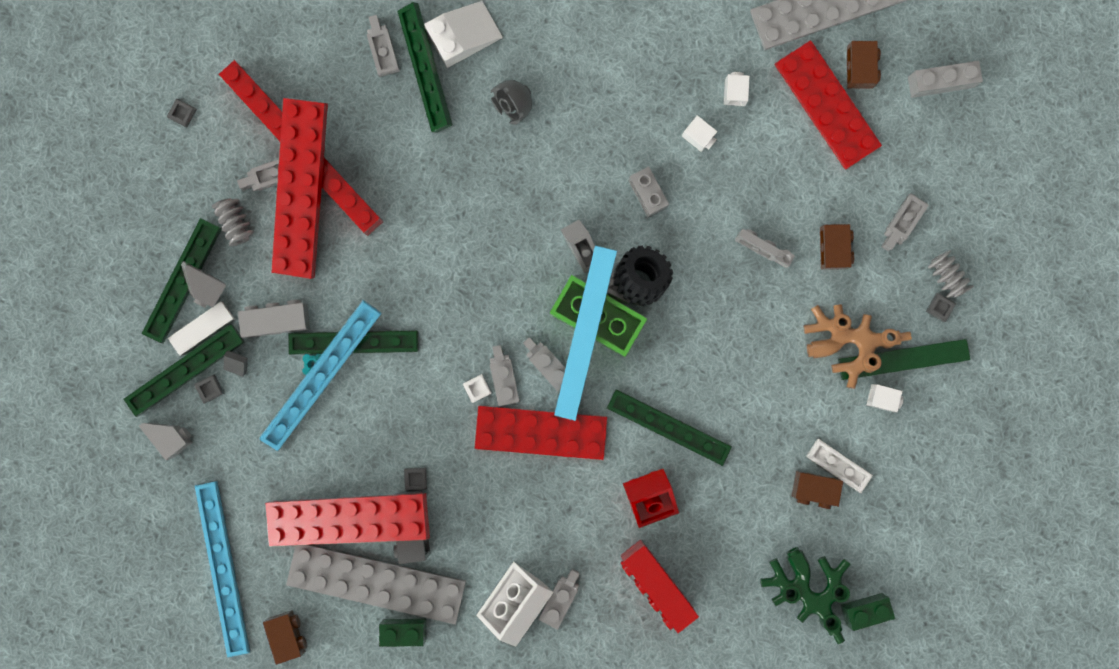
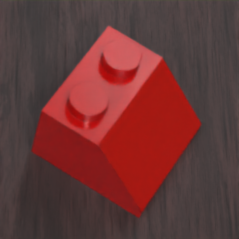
[623,469,679,528]

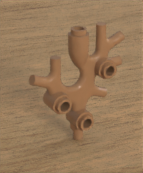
[803,304,912,389]

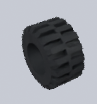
[613,245,673,306]

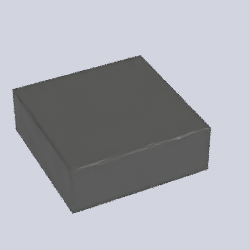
[167,98,197,128]
[925,293,956,322]
[223,350,248,377]
[194,375,224,404]
[404,467,427,491]

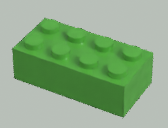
[550,275,647,357]

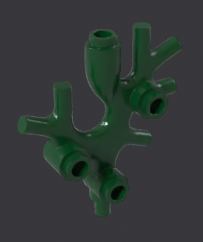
[760,547,851,644]

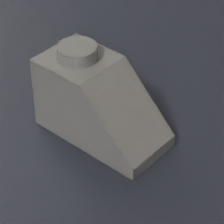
[561,220,595,273]
[181,261,226,308]
[139,422,193,460]

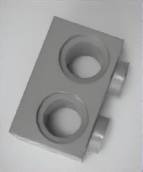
[628,166,669,218]

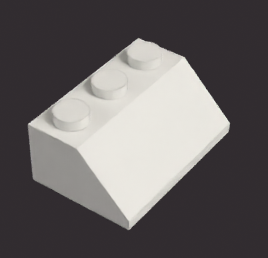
[476,562,553,647]

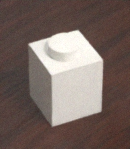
[724,72,750,106]
[682,115,717,152]
[867,384,903,412]

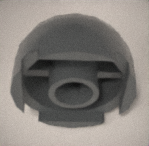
[491,80,532,125]

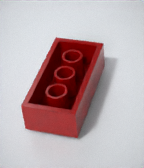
[620,539,699,633]

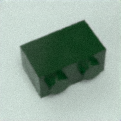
[841,593,895,631]
[379,619,426,647]

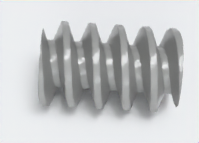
[212,198,254,247]
[928,250,974,298]

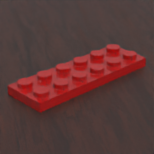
[774,40,882,170]
[474,406,607,460]

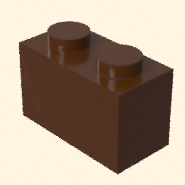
[847,41,881,89]
[820,224,854,270]
[792,471,843,509]
[263,610,307,665]

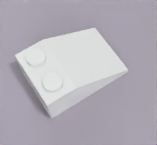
[424,1,503,68]

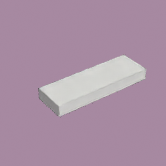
[168,301,235,356]
[806,439,873,493]

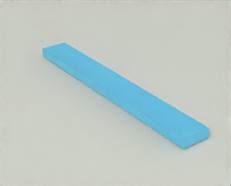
[554,245,617,421]
[260,300,382,451]
[195,481,250,658]

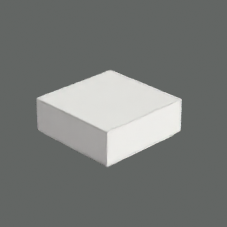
[463,374,492,403]

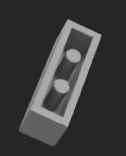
[908,61,983,98]
[238,300,310,338]

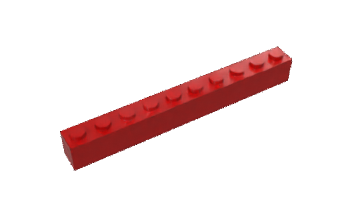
[218,60,383,236]

